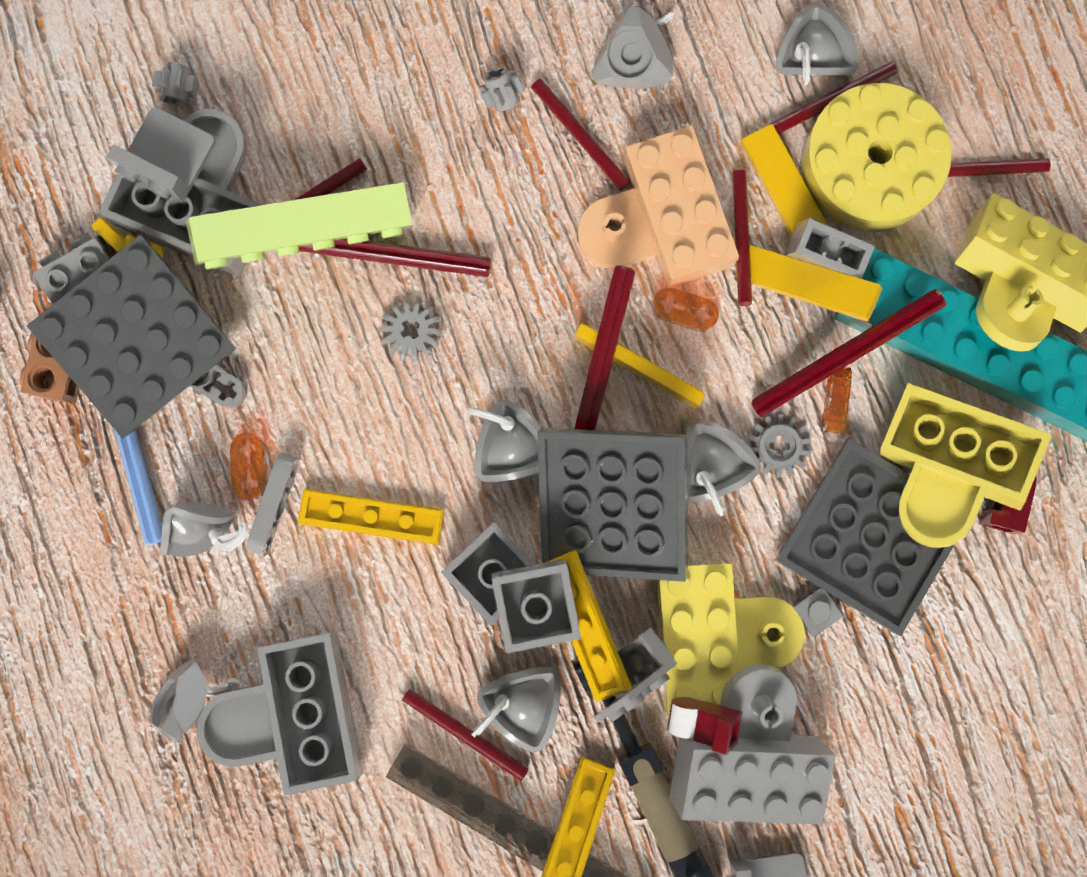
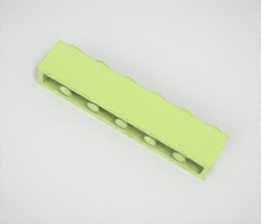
[186,182,412,269]

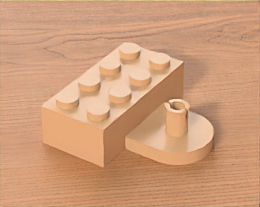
[578,125,739,288]

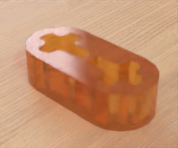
[652,287,719,332]
[822,367,852,434]
[230,432,267,501]

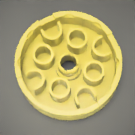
[801,83,951,232]

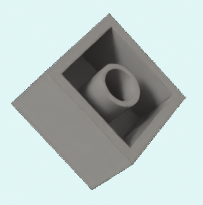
[441,522,535,626]
[491,559,581,654]

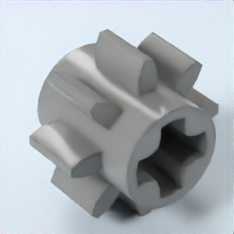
[152,62,198,106]
[479,66,525,111]

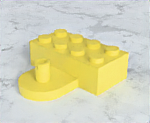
[954,193,1087,351]
[880,383,1052,548]
[656,563,805,715]

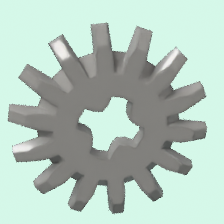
[379,299,442,362]
[748,414,811,478]

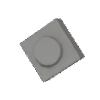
[793,587,843,637]

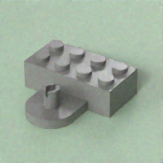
[98,109,261,277]
[196,631,363,796]
[669,664,836,825]

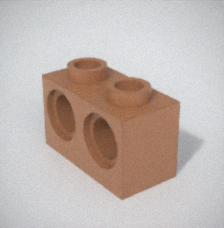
[20,333,79,405]

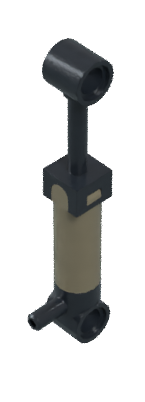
[571,657,714,877]

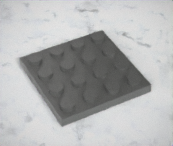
[27,235,237,439]
[538,428,688,582]
[774,438,955,636]

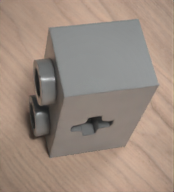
[785,218,875,279]

